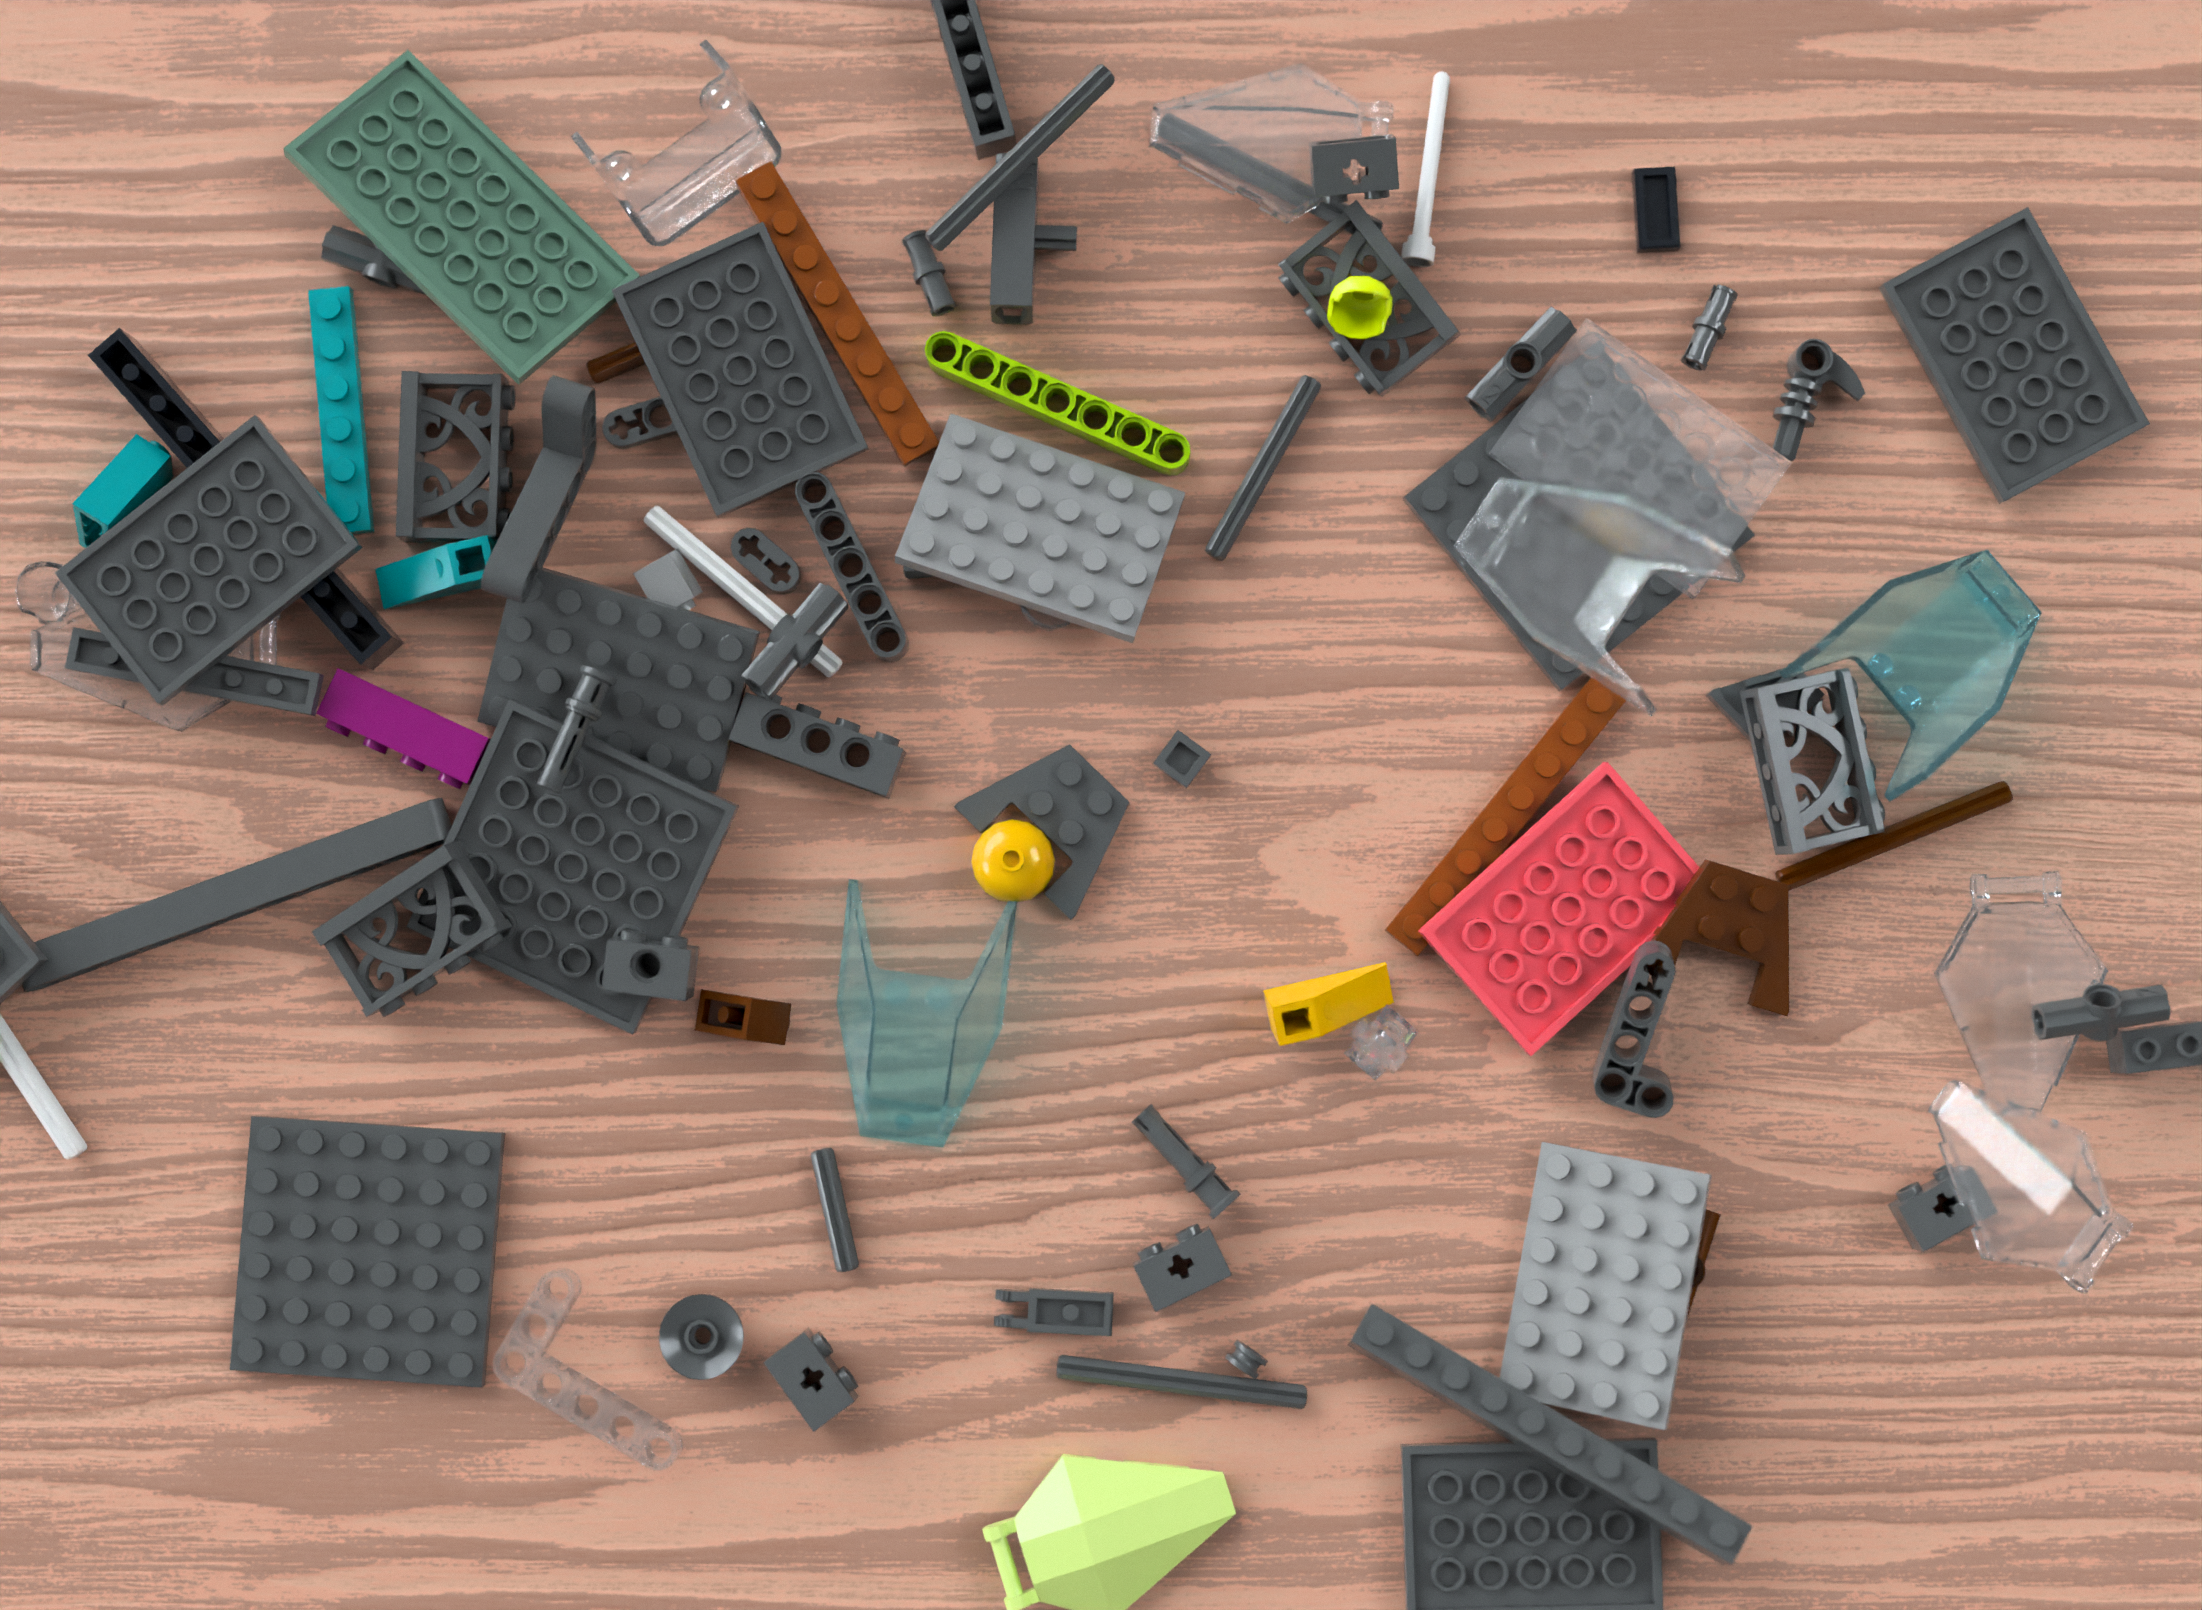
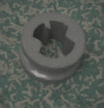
[1225,1340,1268,1379]

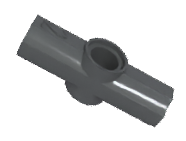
[321,225,427,296]
[1465,306,1577,423]
[741,583,848,701]
[2031,984,2171,1041]

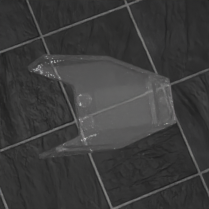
[1453,477,1745,717]

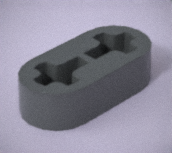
[730,528,801,594]

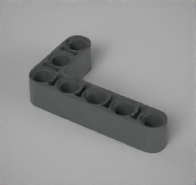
[481,375,597,603]

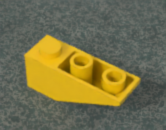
[1263,962,1394,1046]

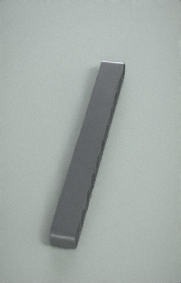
[22,798,452,992]

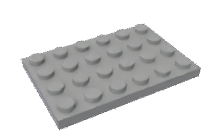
[895,413,1186,643]
[1500,1142,1712,1430]

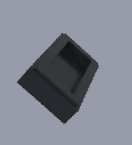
[1632,166,1680,253]

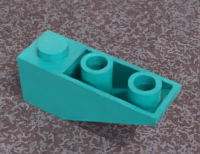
[375,535,497,610]

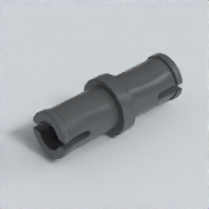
[902,230,957,316]
[1681,285,1738,371]

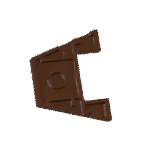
[1647,859,1789,1017]

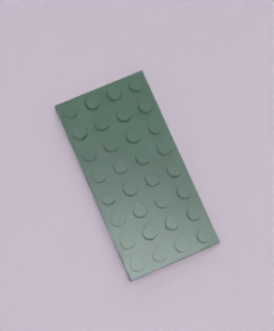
[283,50,640,385]

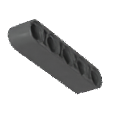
[795,472,909,662]

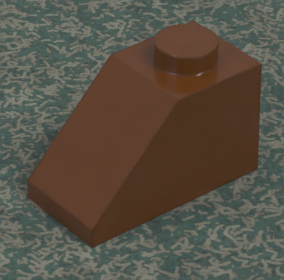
[694,989,792,1045]

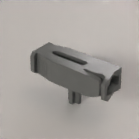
[990,153,1077,325]

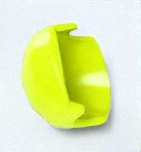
[1327,276,1393,340]

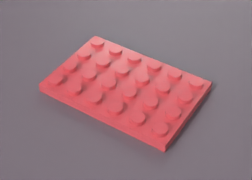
[1418,762,1699,1056]

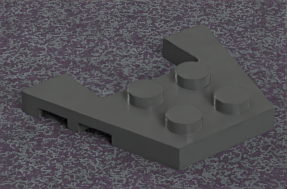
[954,744,1130,920]

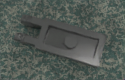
[994,1288,1114,1336]

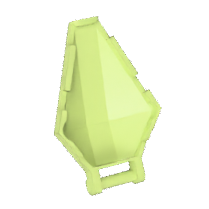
[982,1454,1236,1610]

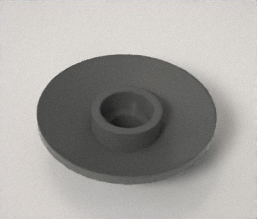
[659,1294,744,1380]

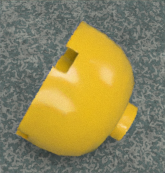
[971,819,1055,903]

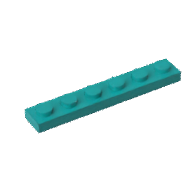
[308,286,374,534]

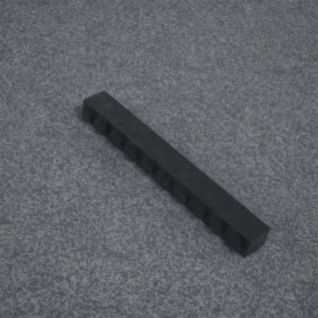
[88,328,404,670]

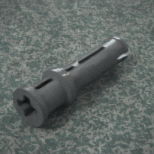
[535,665,617,794]
[1132,1104,1241,1219]

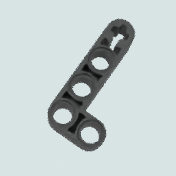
[1593,941,1676,1118]

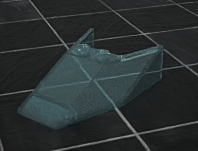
[1779,549,2042,802]
[836,879,1019,1147]

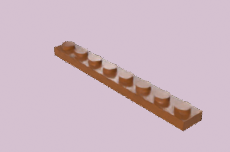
[735,161,939,467]
[1385,672,1628,956]

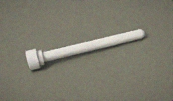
[1401,72,1450,267]

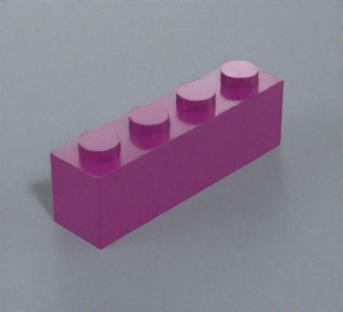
[316,668,491,789]

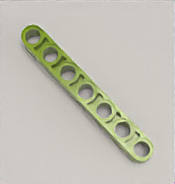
[925,331,1191,476]

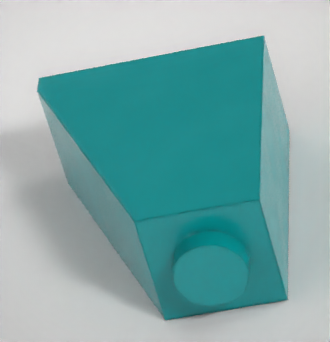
[72,434,173,548]

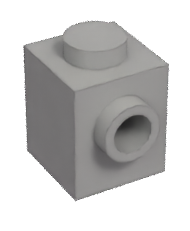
[633,548,703,610]

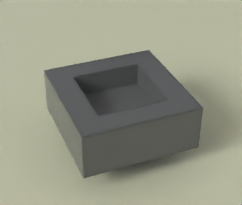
[1153,730,1211,789]

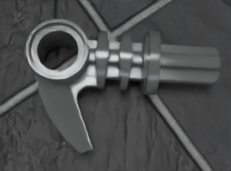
[1771,339,1865,462]

